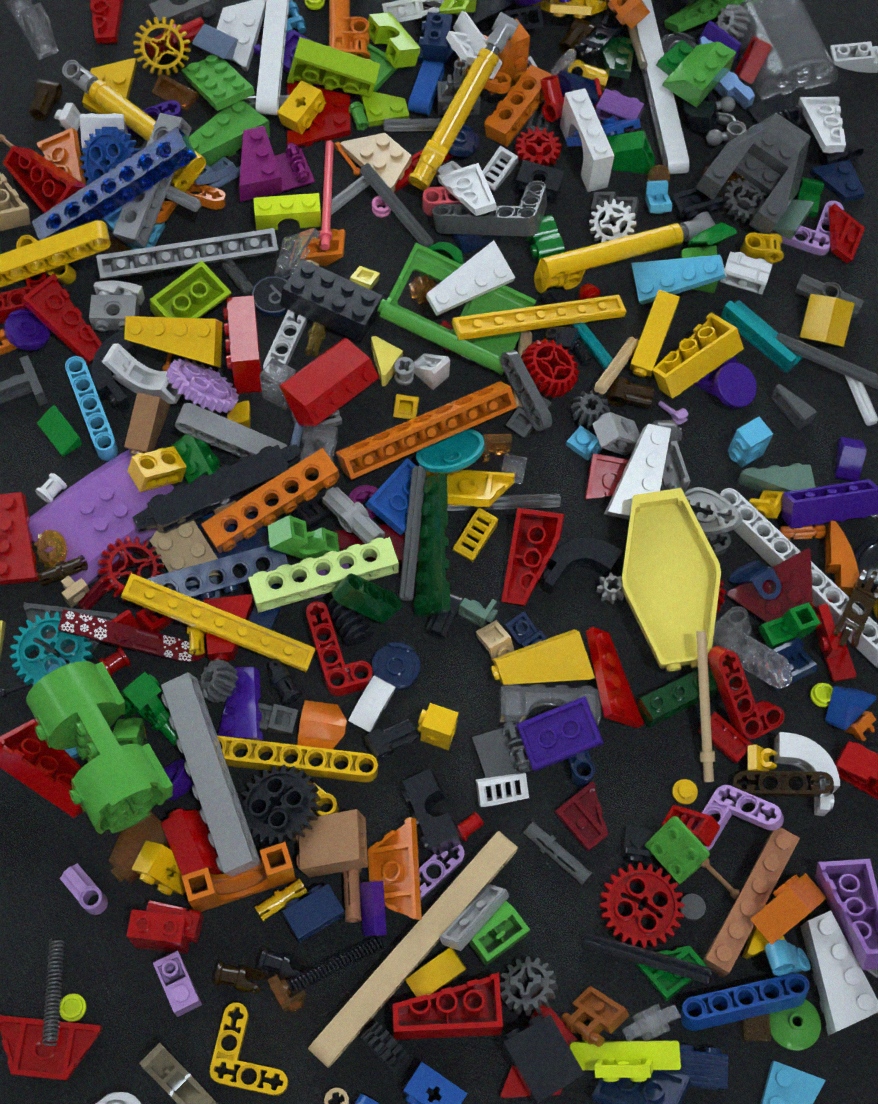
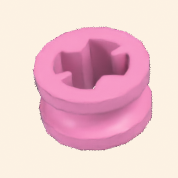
[372,196,391,218]

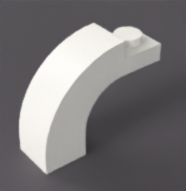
[102,343,181,404]
[774,732,840,816]

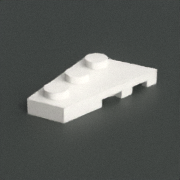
[437,163,497,216]

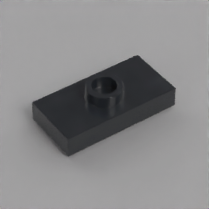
[532,326,579,351]

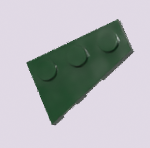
[595,36,634,79]

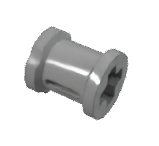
[394,357,415,386]

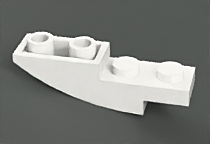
[830,41,878,73]

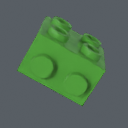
[645,816,710,884]

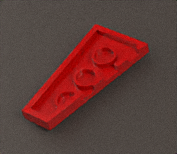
[21,273,102,365]
[0,492,39,585]
[586,627,644,728]

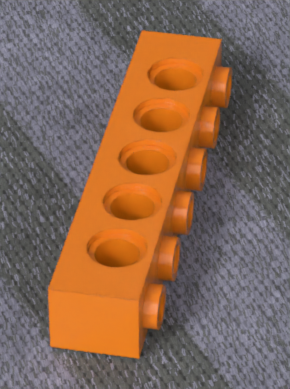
[201,448,340,554]

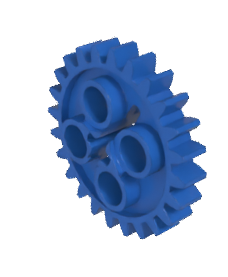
[80,127,142,199]

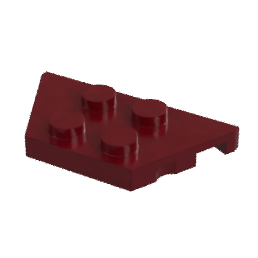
[726,548,813,622]

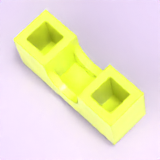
[253,193,322,231]

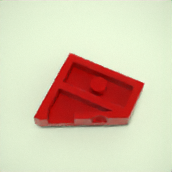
[828,204,865,263]

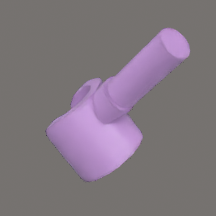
[658,401,688,425]

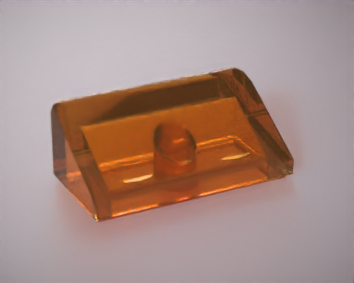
[152,73,200,111]

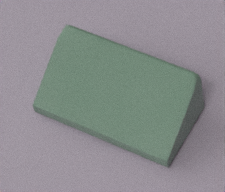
[772,200,814,240]

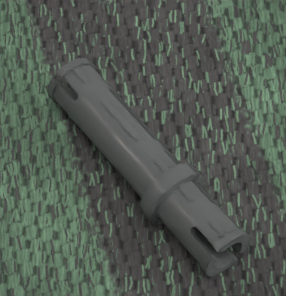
[523,821,593,885]

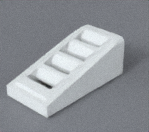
[482,146,518,192]
[476,772,529,807]

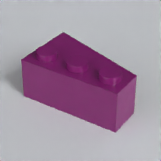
[239,126,282,202]

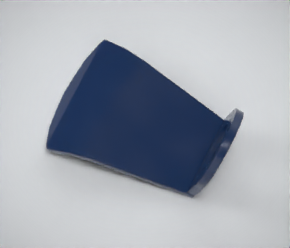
[729,560,782,600]

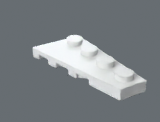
[798,97,846,153]
[426,240,515,316]

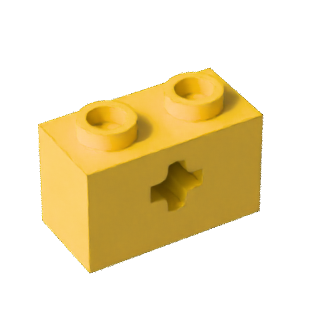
[277,80,326,135]
[418,703,459,750]
[132,840,185,896]

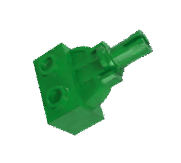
[120,672,179,746]

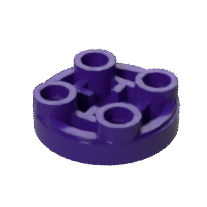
[711,363,757,410]

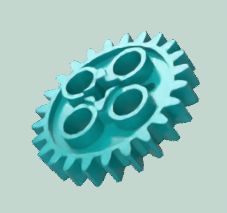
[10,612,93,686]

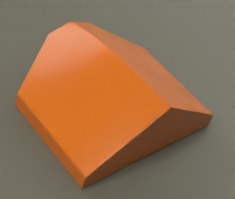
[300,229,346,266]
[297,700,347,750]

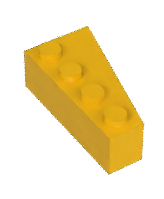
[652,312,744,399]
[124,316,222,368]

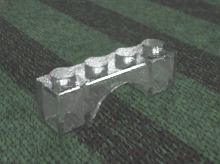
[499,684,601,725]

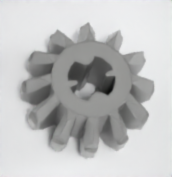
[715,4,751,40]

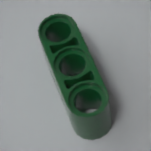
[332,573,402,623]

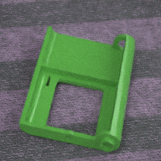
[377,243,536,375]

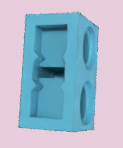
[728,417,773,468]

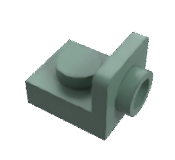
[458,598,498,628]

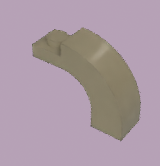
[139,1043,218,1104]

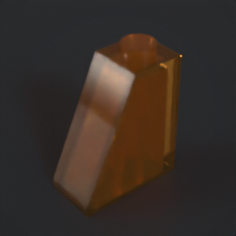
[109,811,170,884]

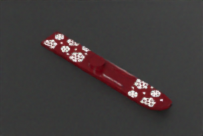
[58,609,206,663]

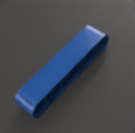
[681,973,809,1031]

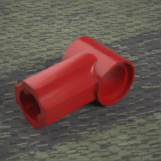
[540,75,564,122]

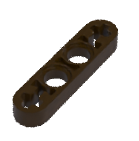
[733,771,835,797]

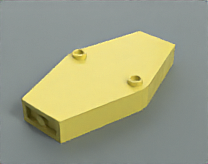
[622,488,721,672]

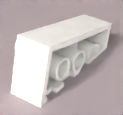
[604,424,671,520]
[800,910,878,1036]

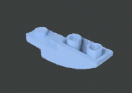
[699,36,755,110]

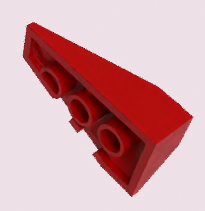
[501,508,564,606]

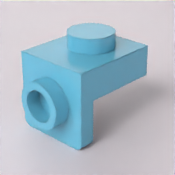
[645,180,672,214]

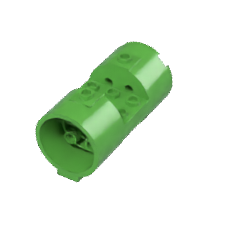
[26,661,173,834]

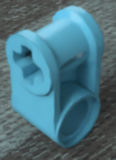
[764,940,811,976]

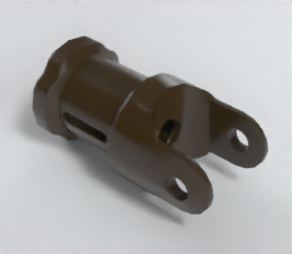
[214,962,265,994]

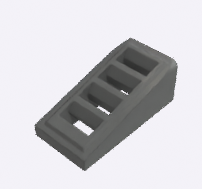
[771,384,817,430]

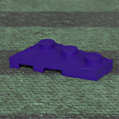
[218,667,263,741]

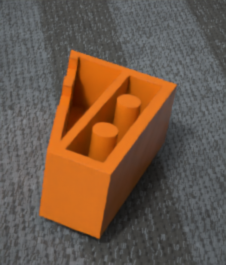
[488,19,530,95]
[750,873,827,945]

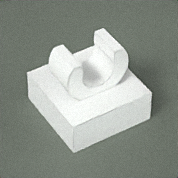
[54,103,81,131]

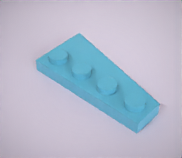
[631,255,726,305]
[760,1061,826,1104]

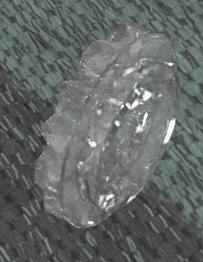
[550,49,577,77]

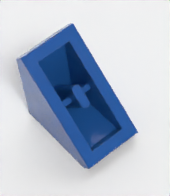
[825,686,876,730]

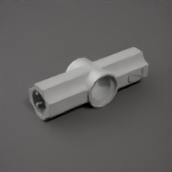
[322,487,385,544]

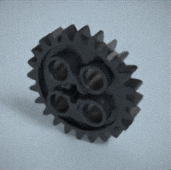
[240,765,321,846]

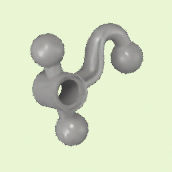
[706,96,756,146]

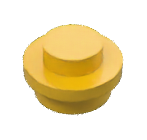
[672,779,698,805]

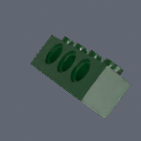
[637,663,734,728]

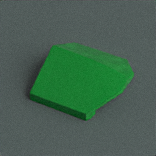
[688,222,737,248]

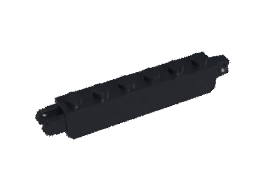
[133,444,301,533]

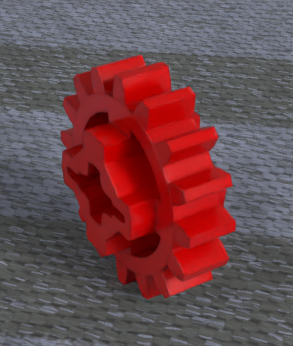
[515,126,561,167]

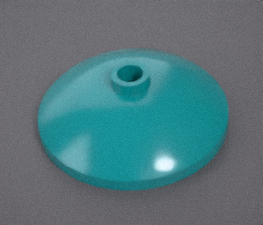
[416,429,485,474]

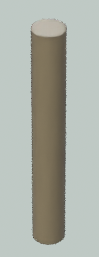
[627,26,648,69]

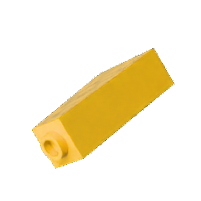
[630,290,680,377]
[491,629,595,685]

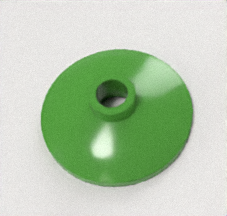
[767,1000,821,1051]

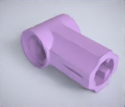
[60,863,108,915]

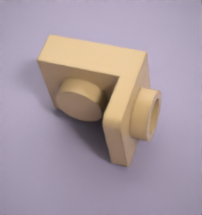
[476,620,514,661]

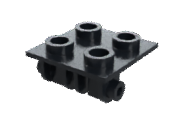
[746,93,804,126]

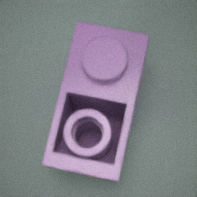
[153,951,202,1017]

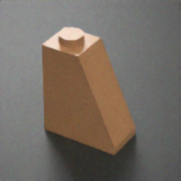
[124,392,170,455]

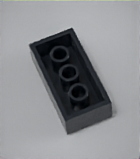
[280,259,383,343]

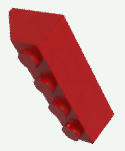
[279,338,379,426]

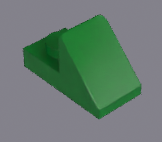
[797,177,824,218]

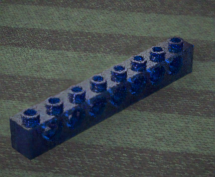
[31,127,197,240]

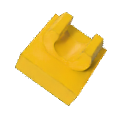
[748,744,777,771]

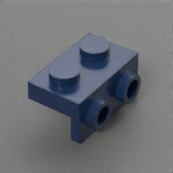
[758,637,817,691]

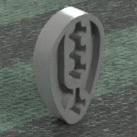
[684,487,743,534]

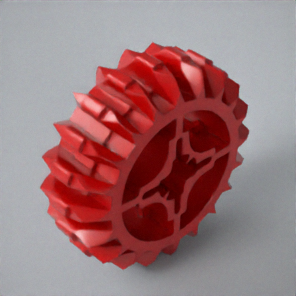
[521,339,580,399]
[97,536,164,601]

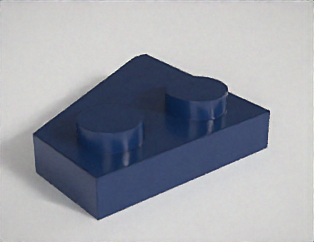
[810,159,866,202]

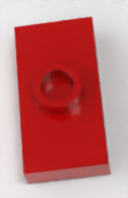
[698,712,753,764]

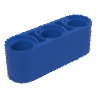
[408,60,445,116]

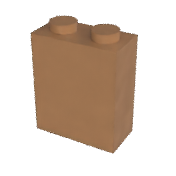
[296,809,368,878]

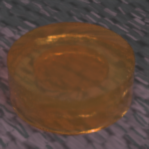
[648,165,670,182]

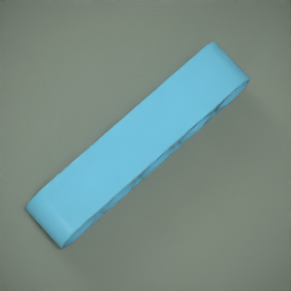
[65,356,118,461]

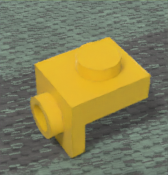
[749,490,783,519]

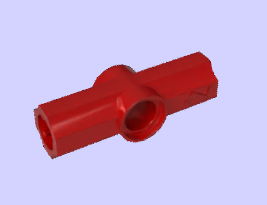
[144,17,205,59]

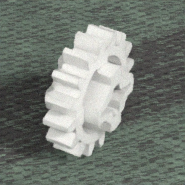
[589,199,636,243]

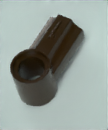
[559,18,597,57]
[29,79,62,122]
[607,377,654,408]

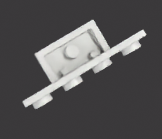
[446,11,502,79]

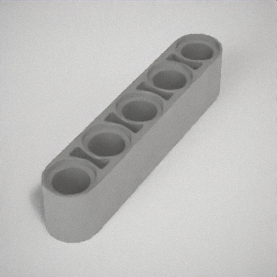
[175,403,287,458]

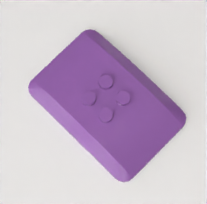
[28,450,174,585]

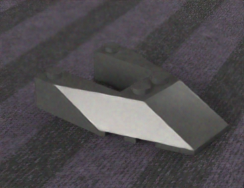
[696,113,811,234]

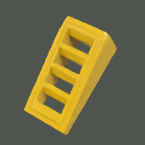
[453,508,498,562]

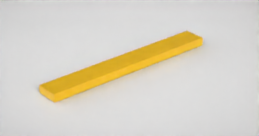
[452,295,627,340]
[121,573,316,672]

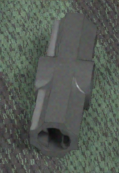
[794,274,864,319]

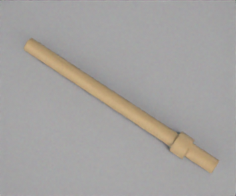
[696,631,715,782]

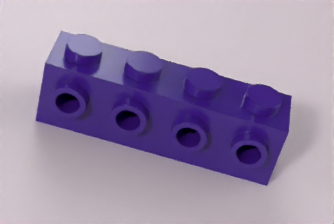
[781,479,878,528]

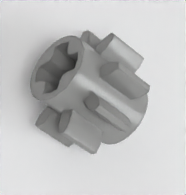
[596,573,624,604]

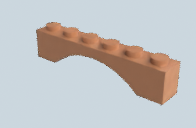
[703,827,800,978]

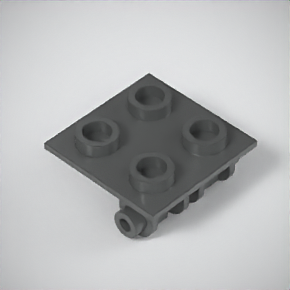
[472,721,532,778]

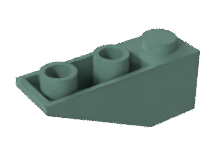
[738,463,816,492]

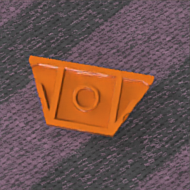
[368,817,422,920]

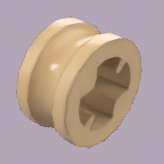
[324,1088,349,1104]

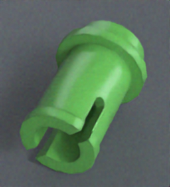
[348,102,369,130]

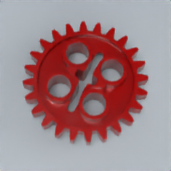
[599,863,685,949]

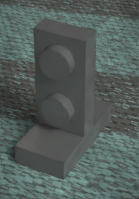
[0,355,48,406]

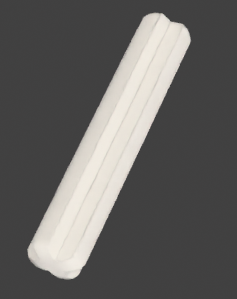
[845,375,878,426]

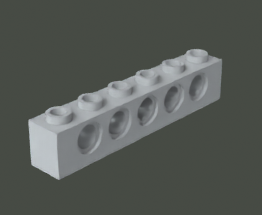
[113,113,192,248]

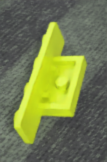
[570,1041,681,1082]

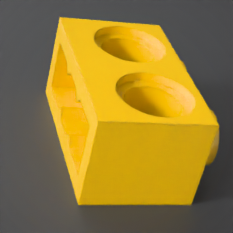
[128,446,187,492]

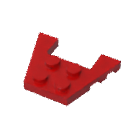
[287,81,351,147]

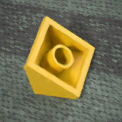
[800,294,855,347]

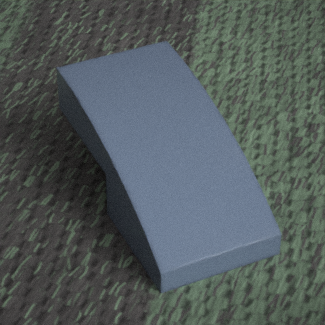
[194,156,237,185]

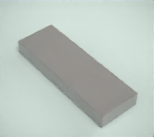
[439,884,509,951]

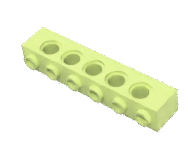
[248,537,399,613]

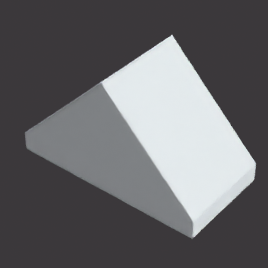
[413,353,450,390]

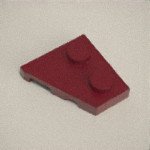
[555,781,608,852]

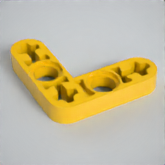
[210,1003,288,1096]

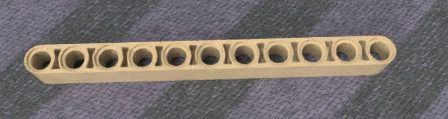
[308,831,518,1068]

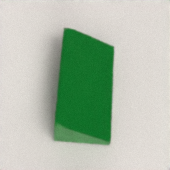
[37,405,82,457]

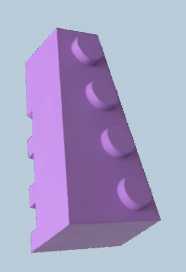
[815,859,878,970]

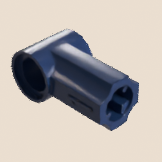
[568,750,595,787]

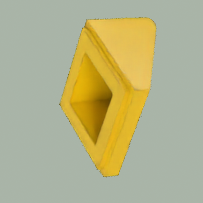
[393,394,420,419]
[227,400,251,428]

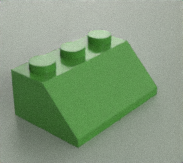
[662,42,736,107]

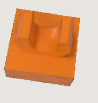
[843,711,876,741]

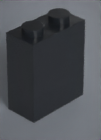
[502,1014,584,1104]

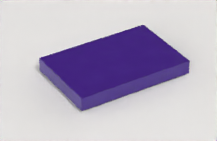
[516,696,604,772]

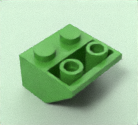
[469,900,530,967]

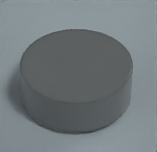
[679,894,706,921]

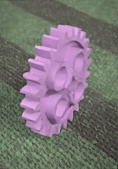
[166,359,239,413]

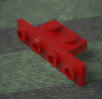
[810,598,856,682]

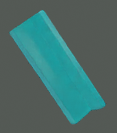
[721,300,803,373]

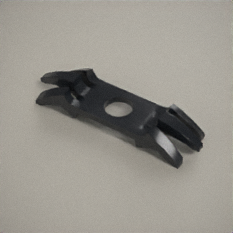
[574,14,625,57]

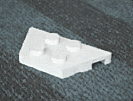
[217,0,266,71]

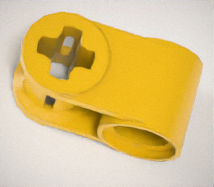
[740,232,784,263]

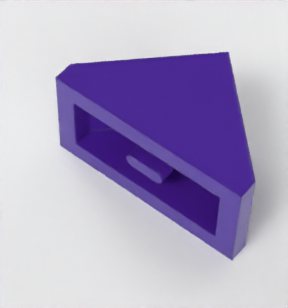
[835,437,867,482]

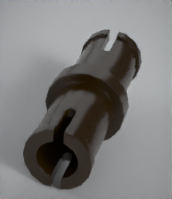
[38,555,88,586]

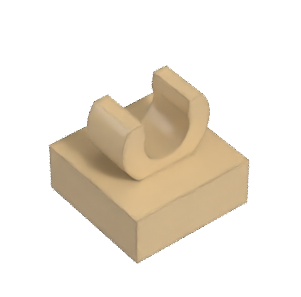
[61,575,90,608]

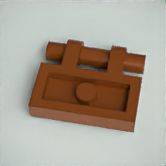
[561,986,629,1047]

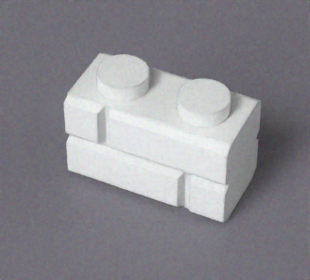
[720,251,772,295]

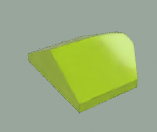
[438,0,477,14]

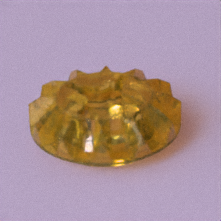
[34,530,67,568]

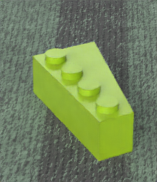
[287,37,380,96]

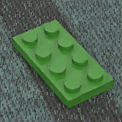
[181,54,255,111]

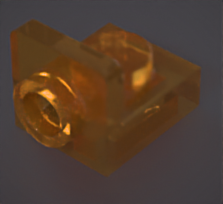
[480,434,512,465]
[267,975,307,1012]

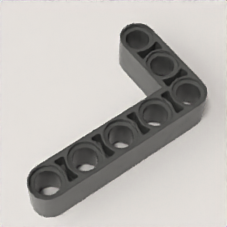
[432,181,547,236]

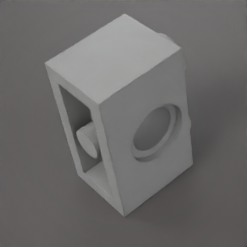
[89,295,140,332]
[592,412,640,456]

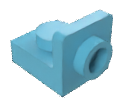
[566,425,602,461]

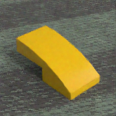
[405,948,467,997]

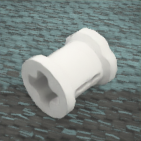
[35,473,67,503]

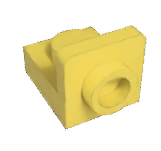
[350,266,380,290]

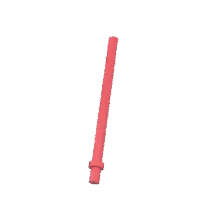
[319,141,334,250]

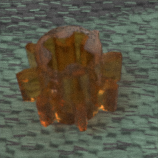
[409,275,436,304]

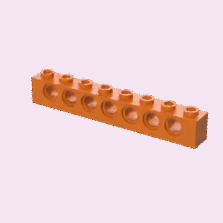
[336,381,517,480]

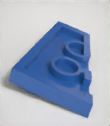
[566,117,641,146]
[365,458,416,536]

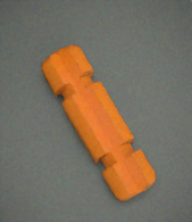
[779,524,826,540]

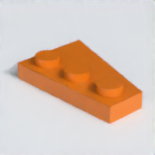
[36,128,86,185]

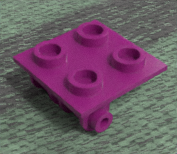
[275,143,315,192]

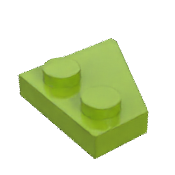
[360,92,409,127]

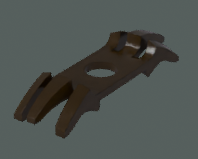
[833,567,878,647]

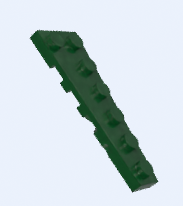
[414,473,450,618]

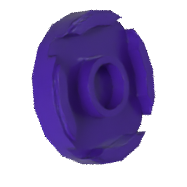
[4,309,51,350]

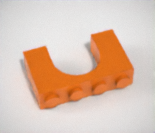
[182,842,296,912]

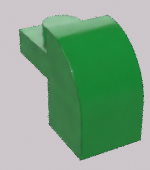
[758,602,820,649]

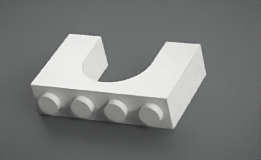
[560,88,614,192]

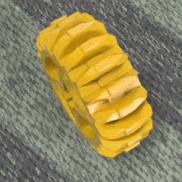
[133,17,191,76]

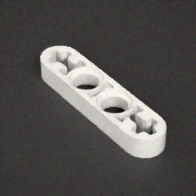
[263,310,308,380]

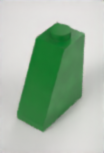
[607,130,655,175]

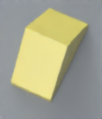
[371,336,403,386]

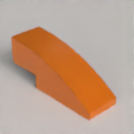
[825,521,859,597]

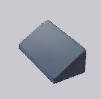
[192,24,238,60]

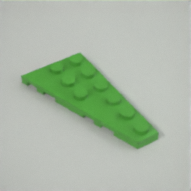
[664,0,758,33]

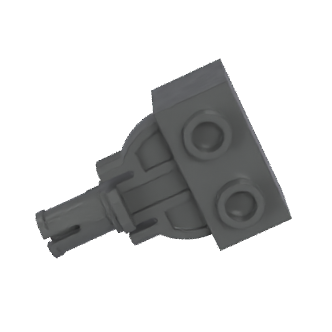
[437,59,480,115]

